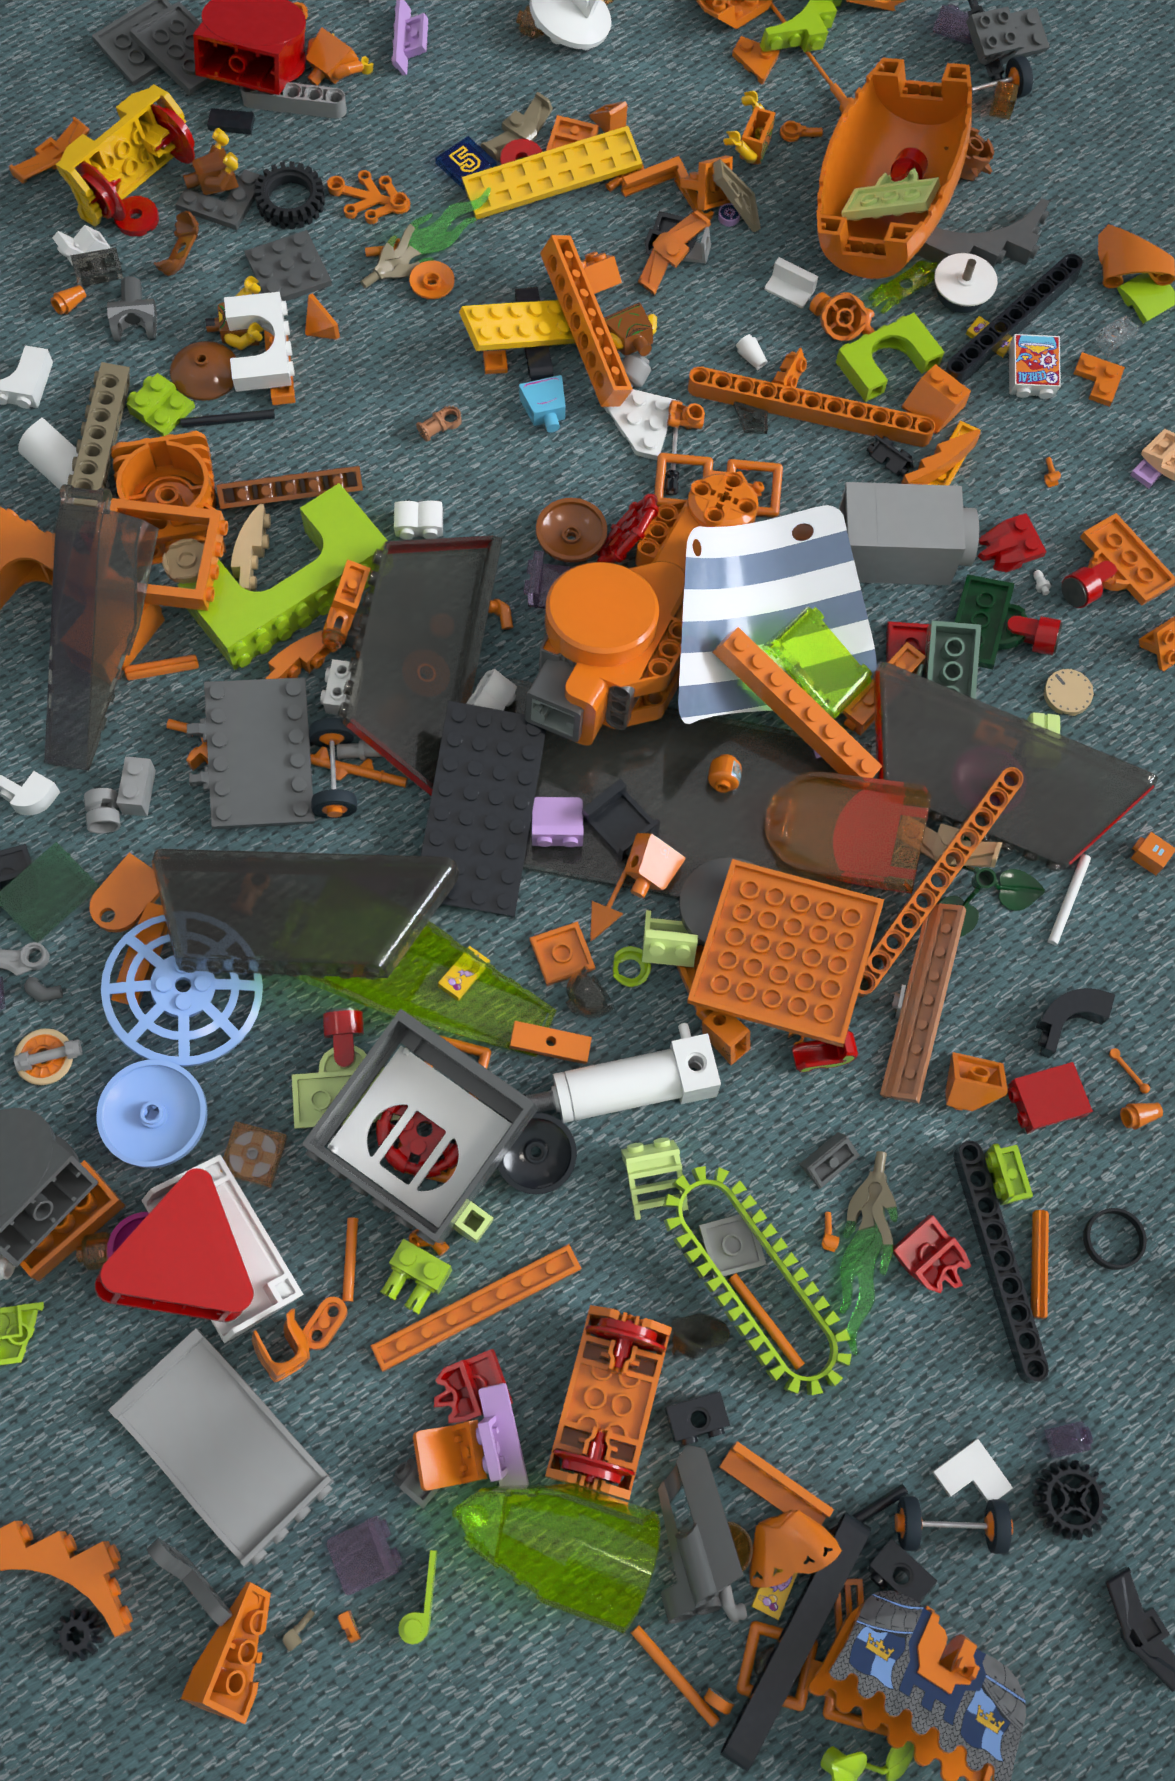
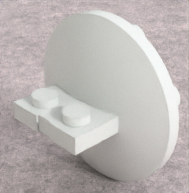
[529,0,611,50]

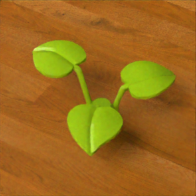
[820,1741,914,1781]

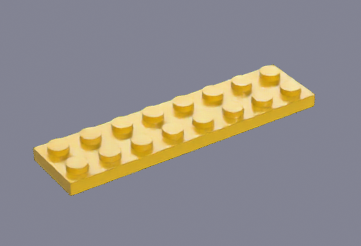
[462,126,643,220]

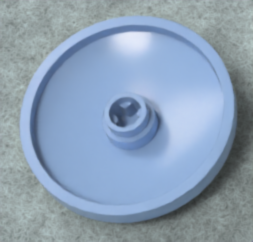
[96,1059,207,1168]

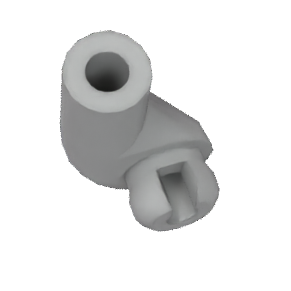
[719,1584,747,1623]

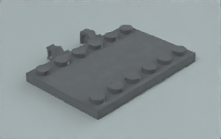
[187,677,315,829]

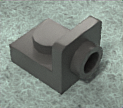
[392,1458,440,1509]

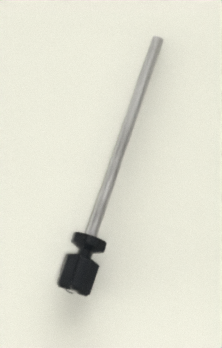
[665,400,680,495]

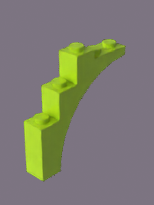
[760,0,842,52]

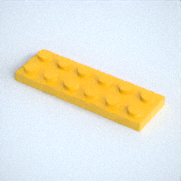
[459,300,575,351]

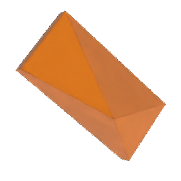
[305,293,340,340]

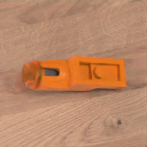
[321,559,371,649]

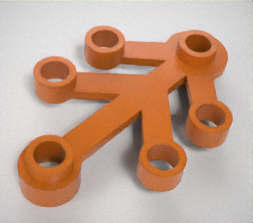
[327,170,410,224]

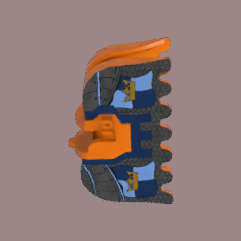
[808,1591,1026,1781]

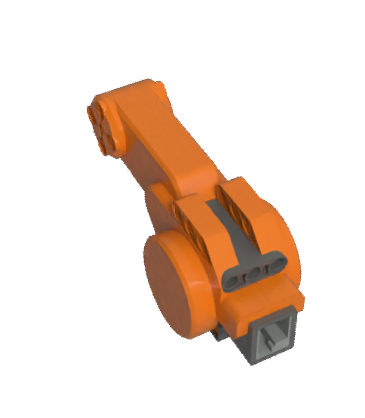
[525,472,758,746]

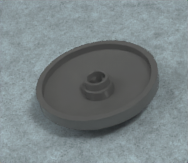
[679,858,758,946]

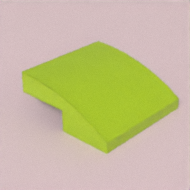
[1117,273,1175,324]

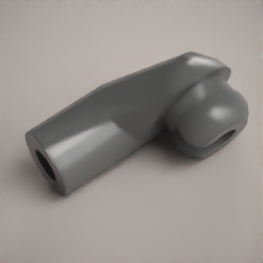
[24,977,63,1002]

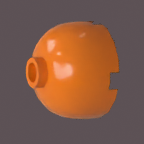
[820,293,867,341]

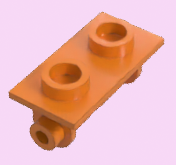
[772,348,807,388]

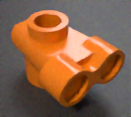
[667,400,705,429]

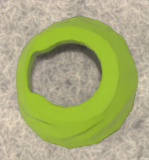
[613,946,651,988]

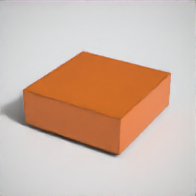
[483,350,508,374]

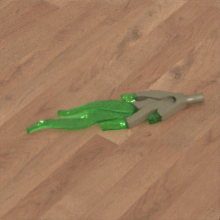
[360,187,491,289]
[839,1151,898,1356]

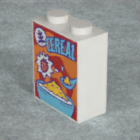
[1009,334,1061,399]

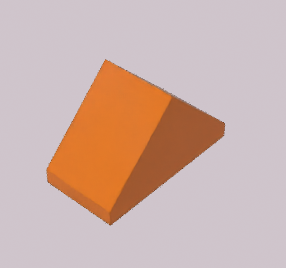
[589,101,627,133]

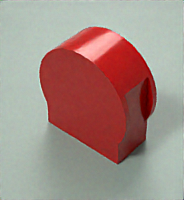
[193,0,306,95]

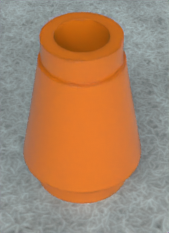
[50,285,86,315]
[1120,1102,1163,1130]

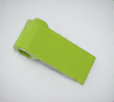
[398,1550,437,1644]

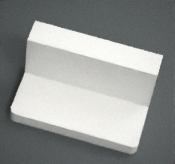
[764,257,818,308]

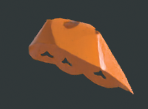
[749,1510,842,1588]

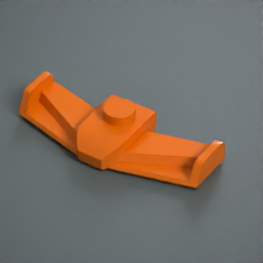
[9,117,90,184]
[638,210,711,295]

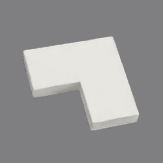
[932,1439,1013,1502]

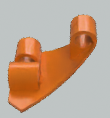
[1098,224,1175,288]

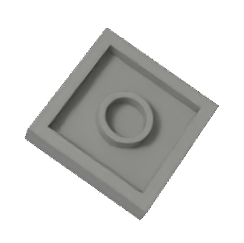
[698,1211,767,1278]

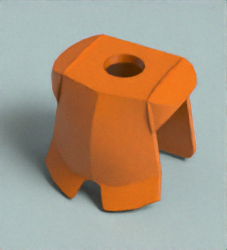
[251,1308,310,1382]

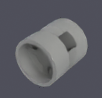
[84,788,121,834]

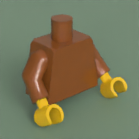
[183,128,239,195]

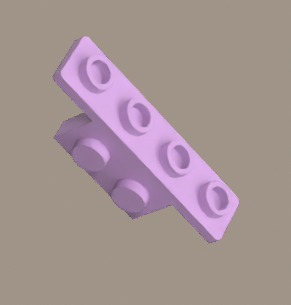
[391,0,428,75]
[476,1383,531,1503]

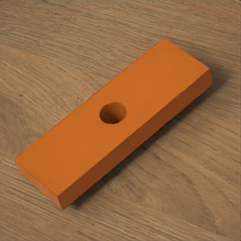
[509,1021,592,1064]

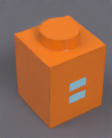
[1131,832,1175,876]

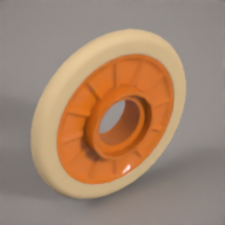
[14,1029,73,1085]

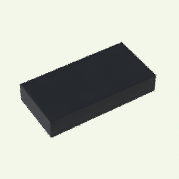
[207,108,255,135]

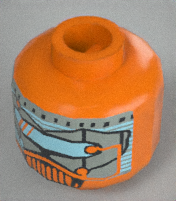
[708,754,742,793]

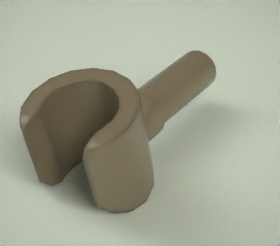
[283,1609,315,1651]

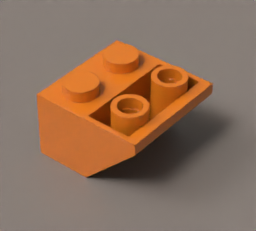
[581,251,622,294]

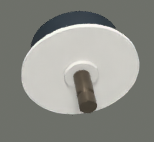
[934,253,997,313]

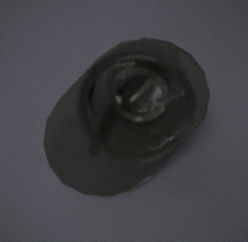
[671,1313,730,1359]

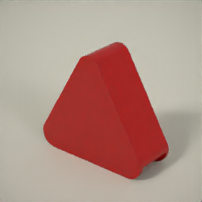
[95,1168,254,1322]

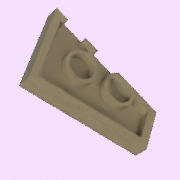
[713,159,761,232]

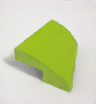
[0,1302,44,1366]

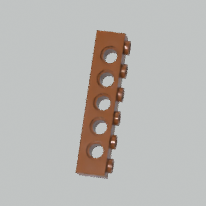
[216,465,363,509]

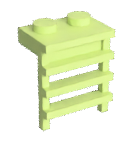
[642,910,698,967]
[621,1138,688,1220]

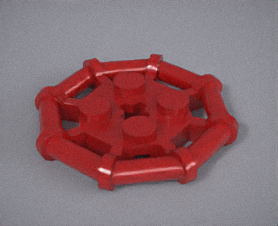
[597,494,659,563]

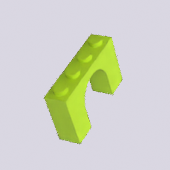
[836,313,944,402]

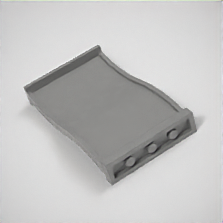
[108,1328,334,1567]

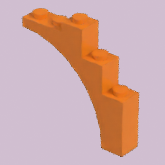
[0,1521,133,1637]

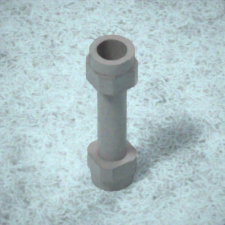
[14,1040,82,1071]

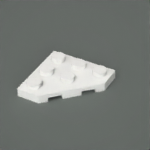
[604,389,676,460]

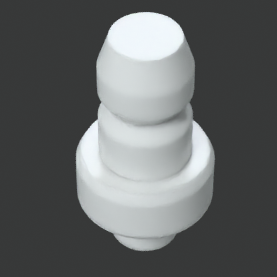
[1033,570,1051,595]

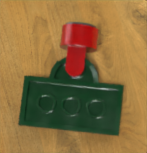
[955,574,1063,669]

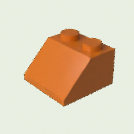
[902,364,971,434]

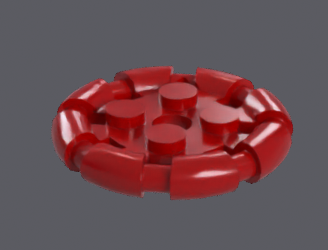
[376,1105,459,1178]

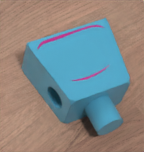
[519,375,565,432]

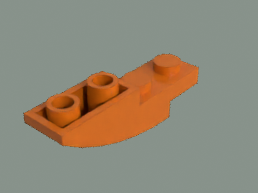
[265,630,341,679]

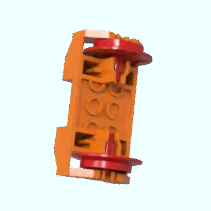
[545,1305,672,1501]

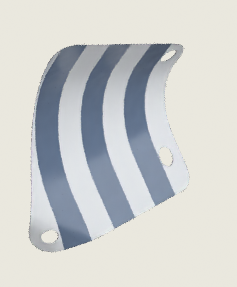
[678,505,877,724]

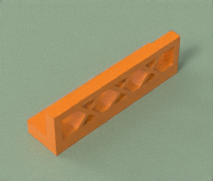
[843,642,926,736]
[719,1441,834,1525]

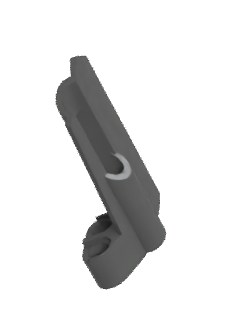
[657,1445,744,1624]

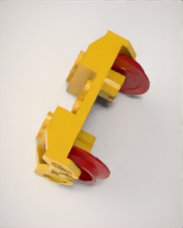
[55,84,195,227]

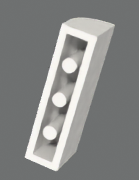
[18,418,109,493]

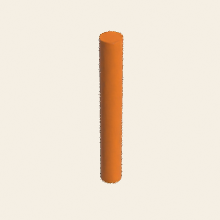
[342,1218,358,1302]

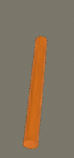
[728,1273,805,1370]
[631,1625,720,1728]

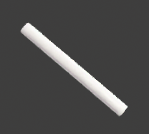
[1048,854,1091,946]

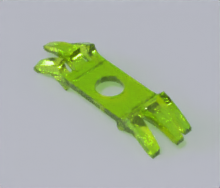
[868,260,939,314]

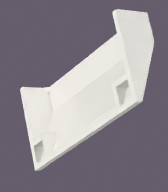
[141,1155,304,1344]

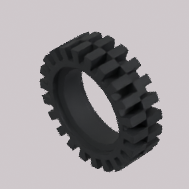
[254,161,325,230]

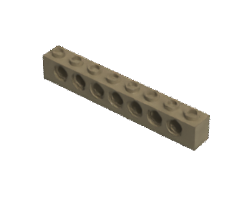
[63,362,130,523]

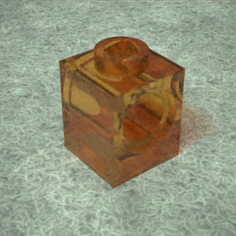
[989,81,1019,120]

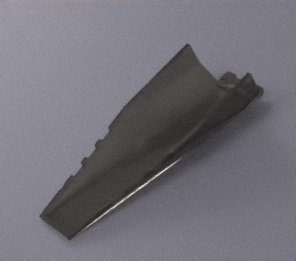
[44,484,159,771]

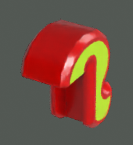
[792,1030,858,1072]

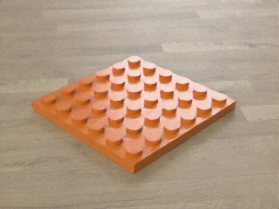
[687,859,884,1047]

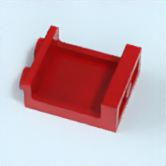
[1008,1062,1093,1134]

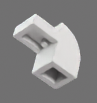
[52,225,111,268]
[0,771,60,815]

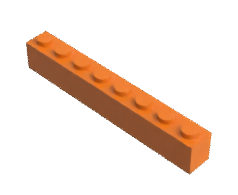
[712,627,882,789]

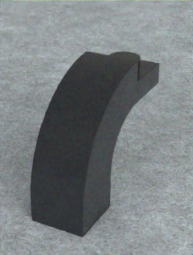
[1036,988,1115,1058]

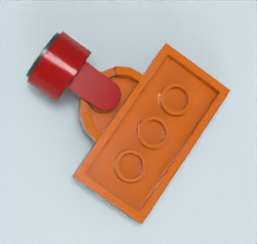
[1062,513,1175,608]

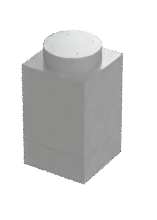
[838,482,979,585]

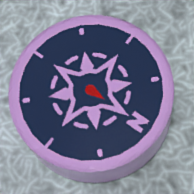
[718,203,740,226]

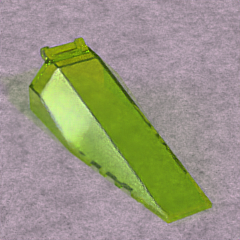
[273,873,557,1057]

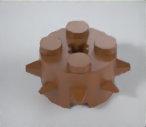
[944,127,994,181]

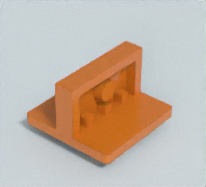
[1139,616,1175,671]

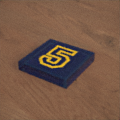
[435,136,497,190]

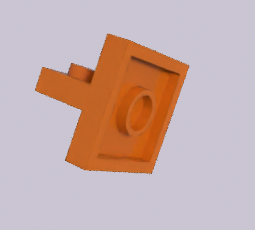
[680,156,733,210]

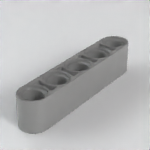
[240,82,347,118]

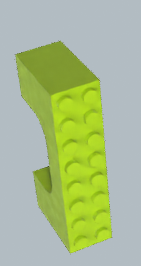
[177,483,393,670]

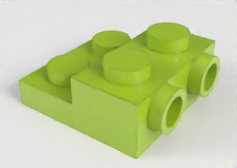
[126,373,195,437]

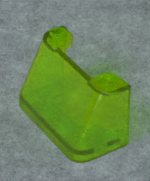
[761,607,873,719]

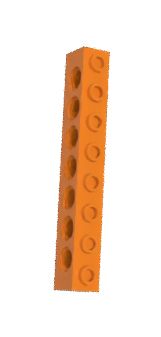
[540,235,633,407]

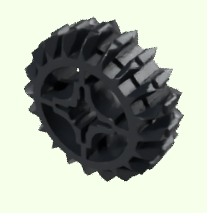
[1032,1459,1111,1540]

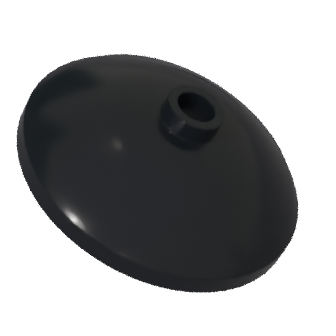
[498,1112,577,1195]

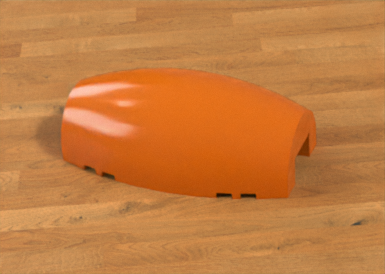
[816,58,972,279]

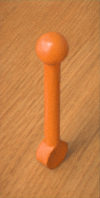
[1109,1048,1150,1094]

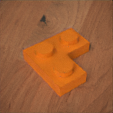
[1073,352,1125,407]

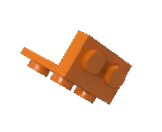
[413,1420,488,1491]

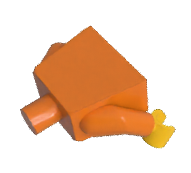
[306,27,374,86]

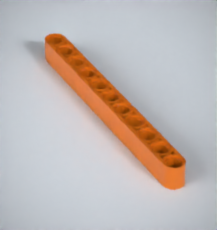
[688,367,935,447]
[858,767,1023,997]

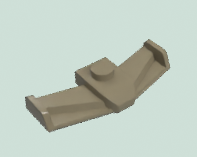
[481,92,553,161]

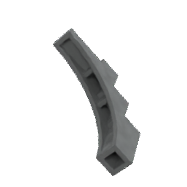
[916,198,1050,269]

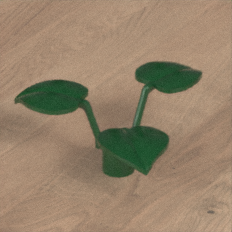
[939,824,1045,937]

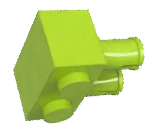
[380,1239,452,1315]

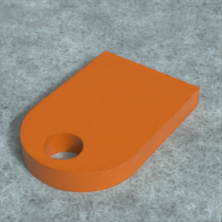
[90,852,170,932]

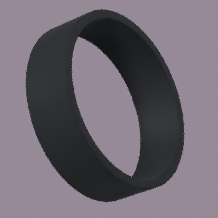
[1083,1208,1147,1270]

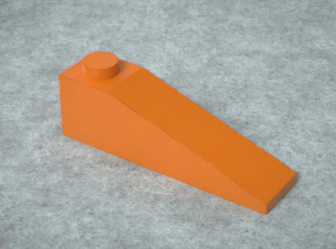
[181,1582,271,1724]

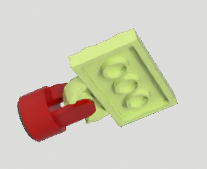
[841,147,941,221]
[292,1008,401,1129]

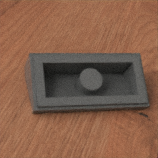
[799,1132,860,1189]

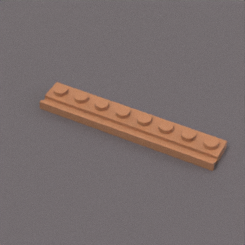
[880,903,966,1104]

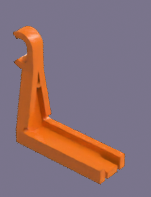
[621,156,714,220]

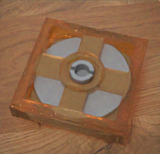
[220,1121,288,1188]

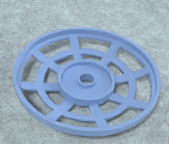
[101,912,263,1067]

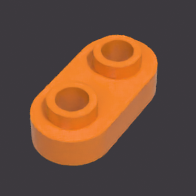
[303,1297,347,1350]

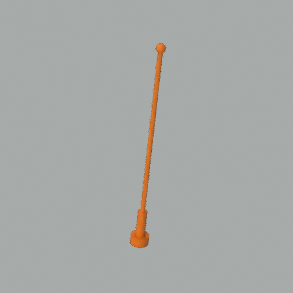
[770,3,854,113]

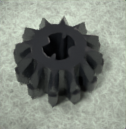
[52,1608,105,1662]

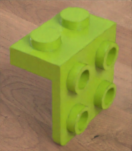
[985,1143,1033,1206]

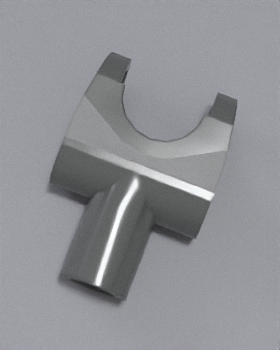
[107,276,157,342]

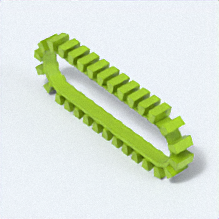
[663,1166,852,1395]

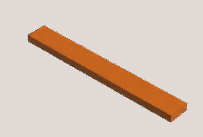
[370,1244,582,1372]

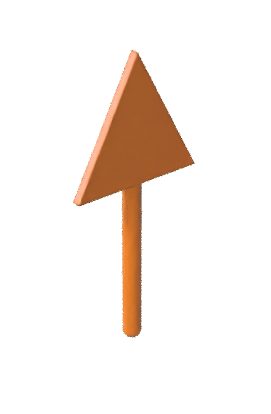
[590,866,627,941]

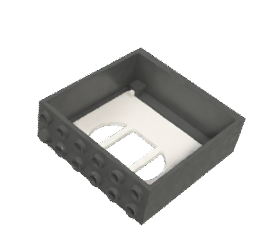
[301,1009,538,1245]

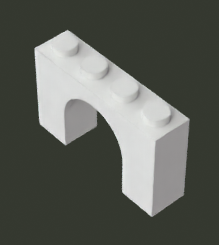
[224,292,295,392]
[0,346,53,409]

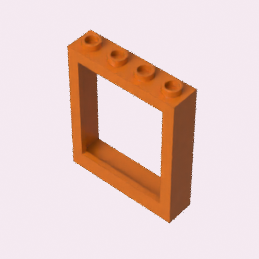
[84,497,228,611]

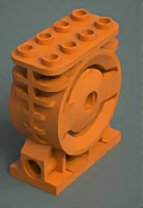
[111,431,227,568]

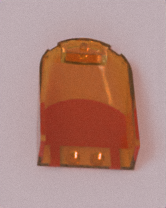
[765,772,932,894]

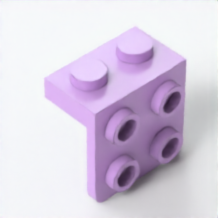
[532,797,583,847]

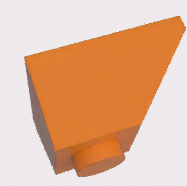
[945,1052,1008,1111]

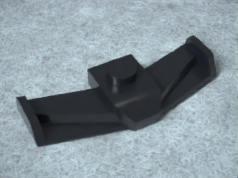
[1105,1567,1175,1692]

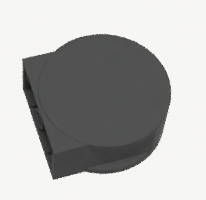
[0,1108,99,1268]

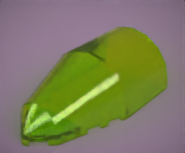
[452,1484,661,1633]

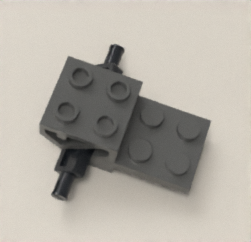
[966,0,1050,90]

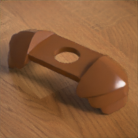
[154,211,199,276]

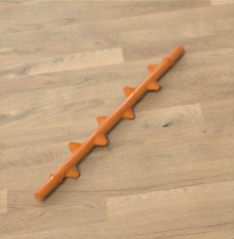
[167,719,408,788]

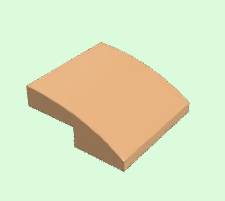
[1141,429,1175,481]

